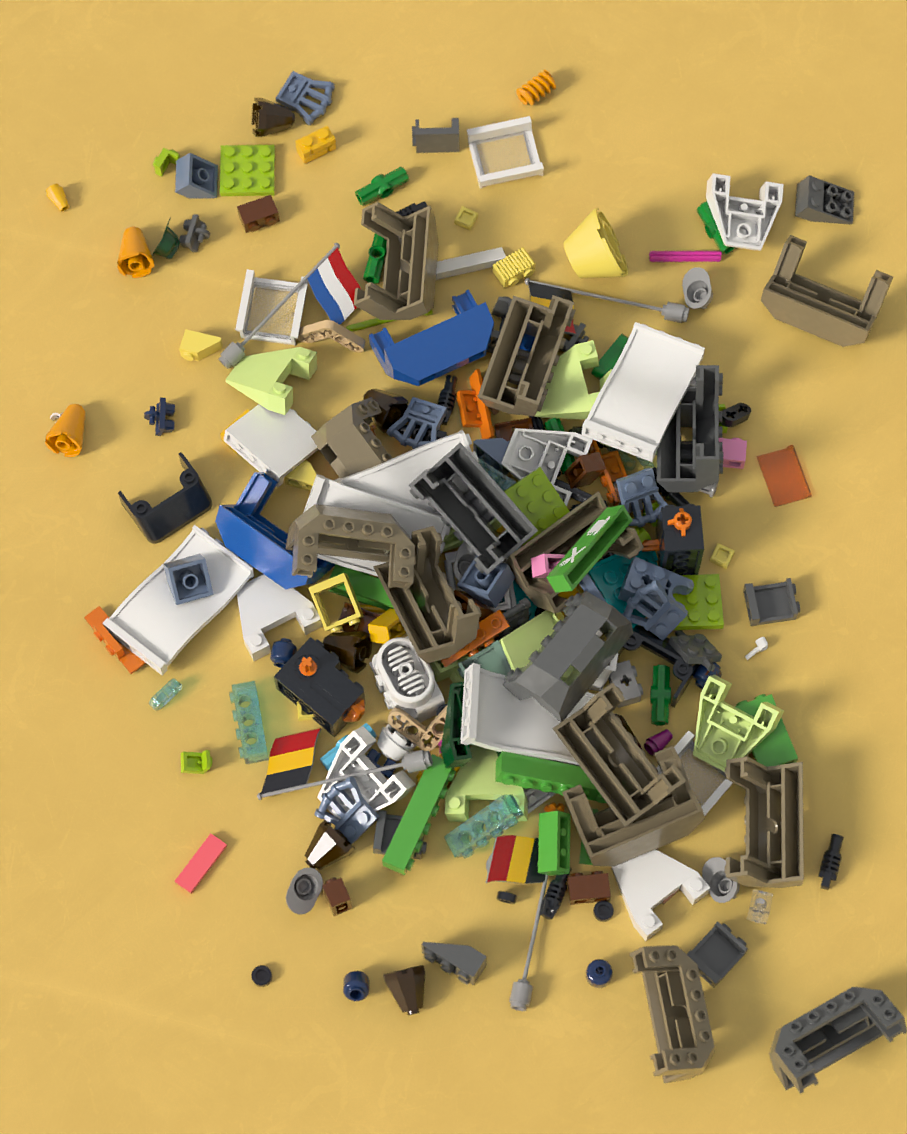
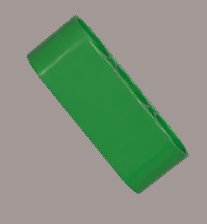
[591,334,629,380]

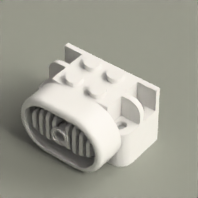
[369,636,445,729]

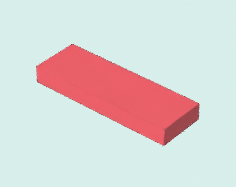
[175,834,227,894]

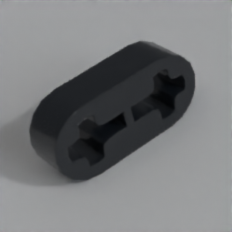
[720,403,751,427]

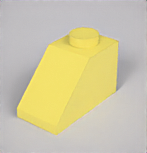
[179,329,223,361]
[284,460,317,491]

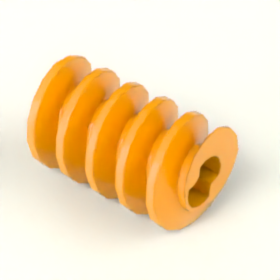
[516,69,556,106]

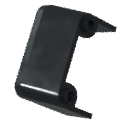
[118,452,212,544]
[608,625,699,708]

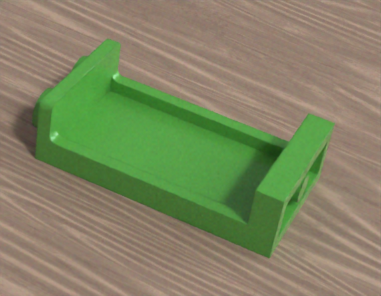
[735,694,798,767]

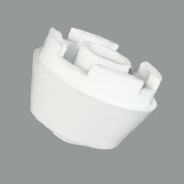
[377,723,416,761]

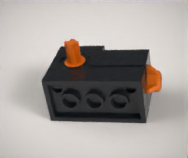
[642,504,704,575]
[274,637,366,737]

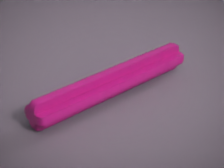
[649,251,722,262]

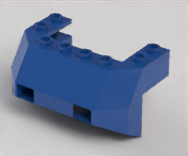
[369,289,494,386]
[215,472,335,589]

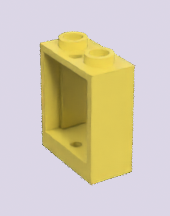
[309,573,364,633]

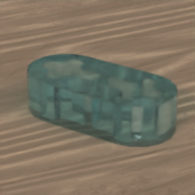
[149,678,182,711]

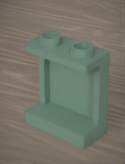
[458,640,512,679]

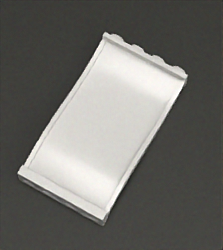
[582,322,705,462]
[334,430,479,516]
[303,474,451,576]
[102,525,254,676]
[461,663,595,766]

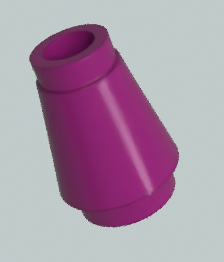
[644,729,673,756]

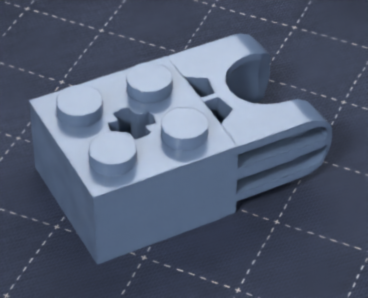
[618,557,694,612]

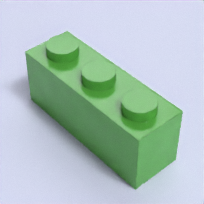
[538,811,571,876]

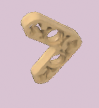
[298,320,366,352]
[388,706,447,751]

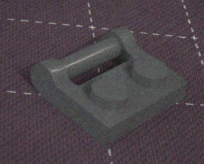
[496,598,531,640]

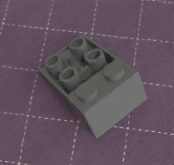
[795,175,854,225]
[421,942,487,985]

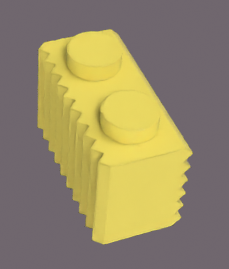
[493,247,535,288]

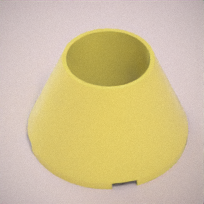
[564,208,628,278]

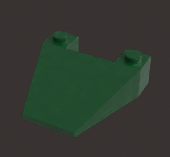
[441,682,501,769]

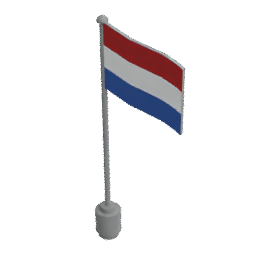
[218,243,361,369]

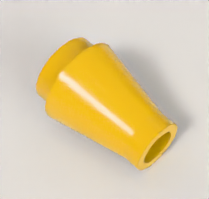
[46,184,70,212]

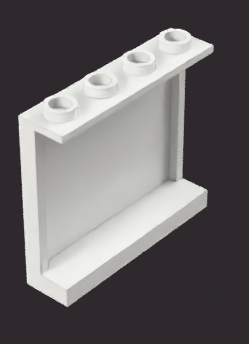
[223,404,319,488]

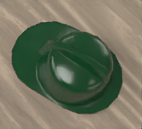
[152,217,179,259]

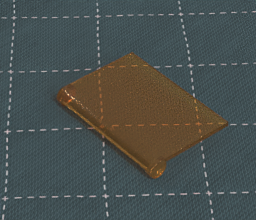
[757,445,812,507]

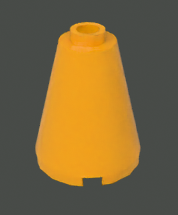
[117,226,154,278]
[45,404,85,457]

